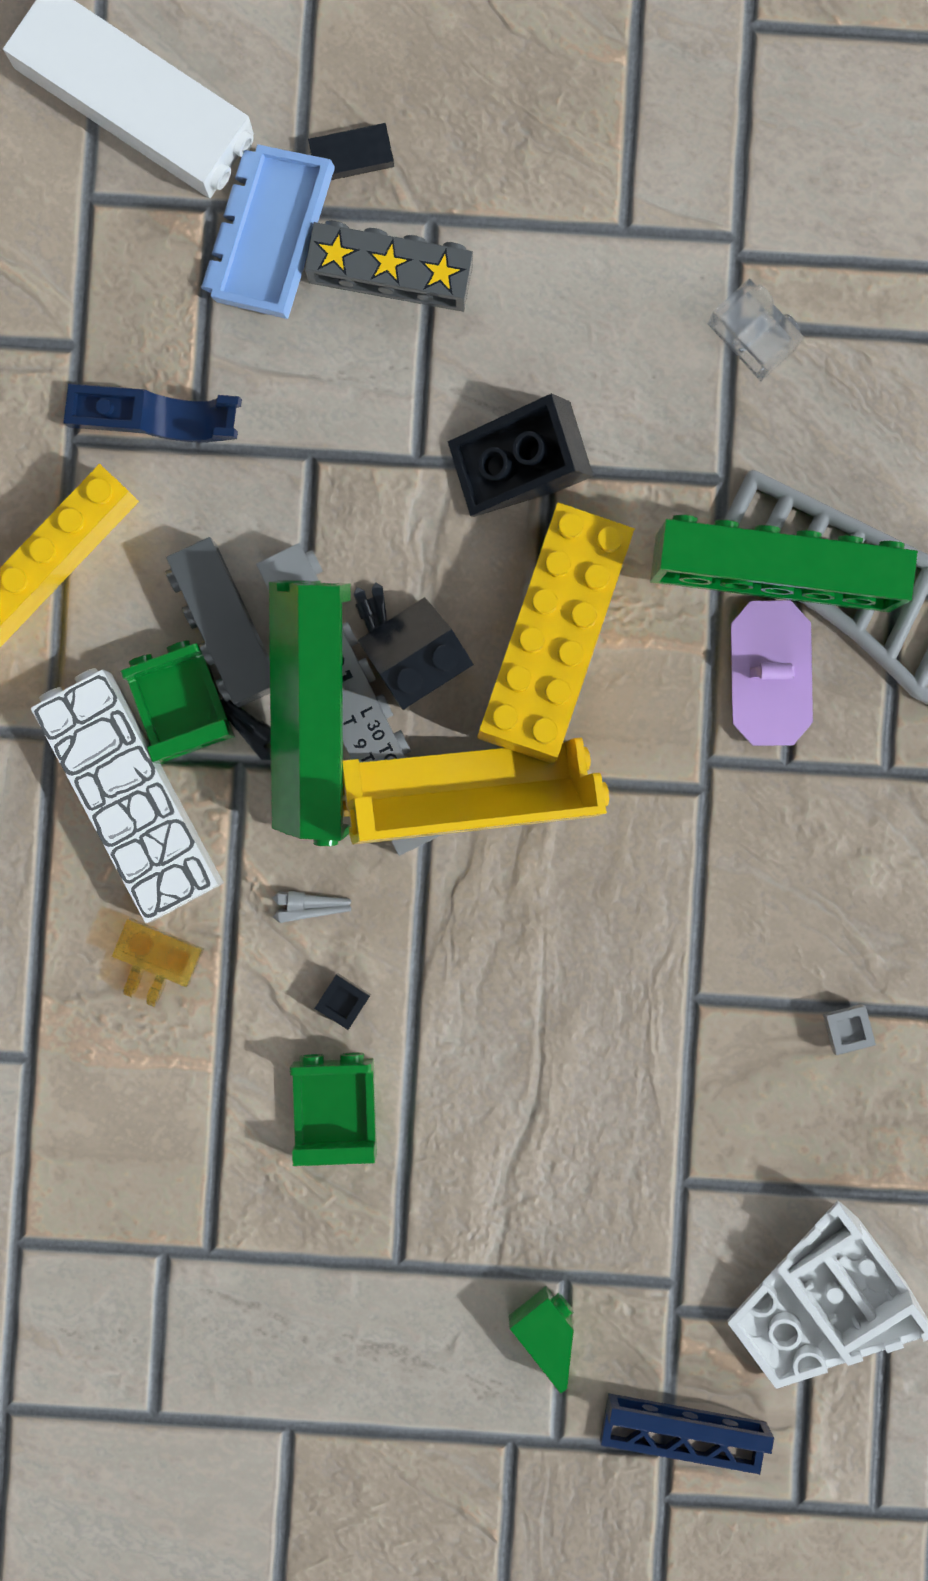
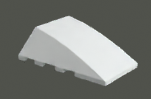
[727,1200,928,1389]

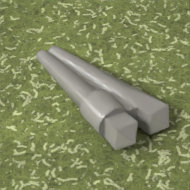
[273,891,351,923]

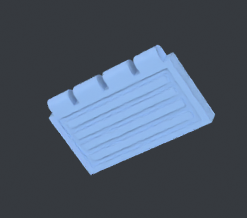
[201,144,335,319]

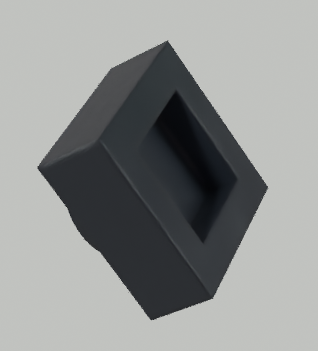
[314,973,371,1030]

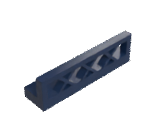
[600,1393,774,1475]

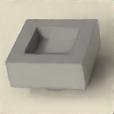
[823,1004,876,1055]

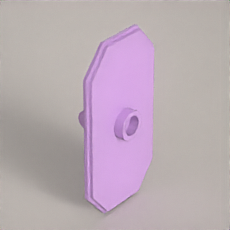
[731,600,813,746]

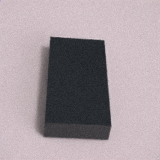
[308,123,394,180]

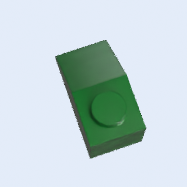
[508,1286,574,1393]

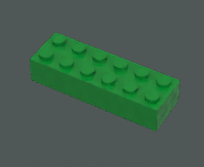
[650,515,918,613]

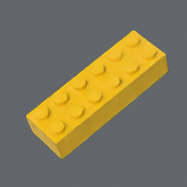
[477,502,635,764]

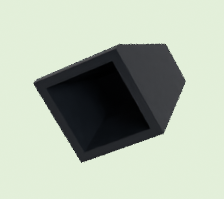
[358,597,474,710]

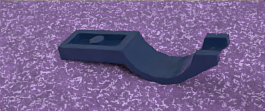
[63,384,242,443]

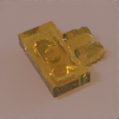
[111,918,204,1007]

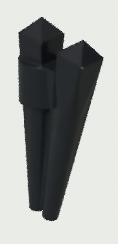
[354,582,387,632]
[222,698,271,760]

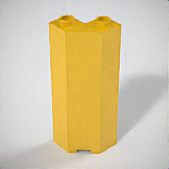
[343,737,609,845]

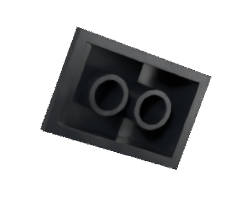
[447,393,594,517]

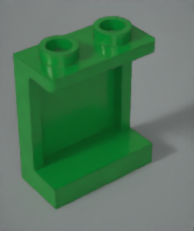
[120,640,235,764]
[290,1052,377,1166]

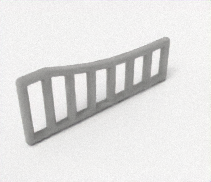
[724,470,928,705]

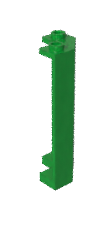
[269,580,351,846]

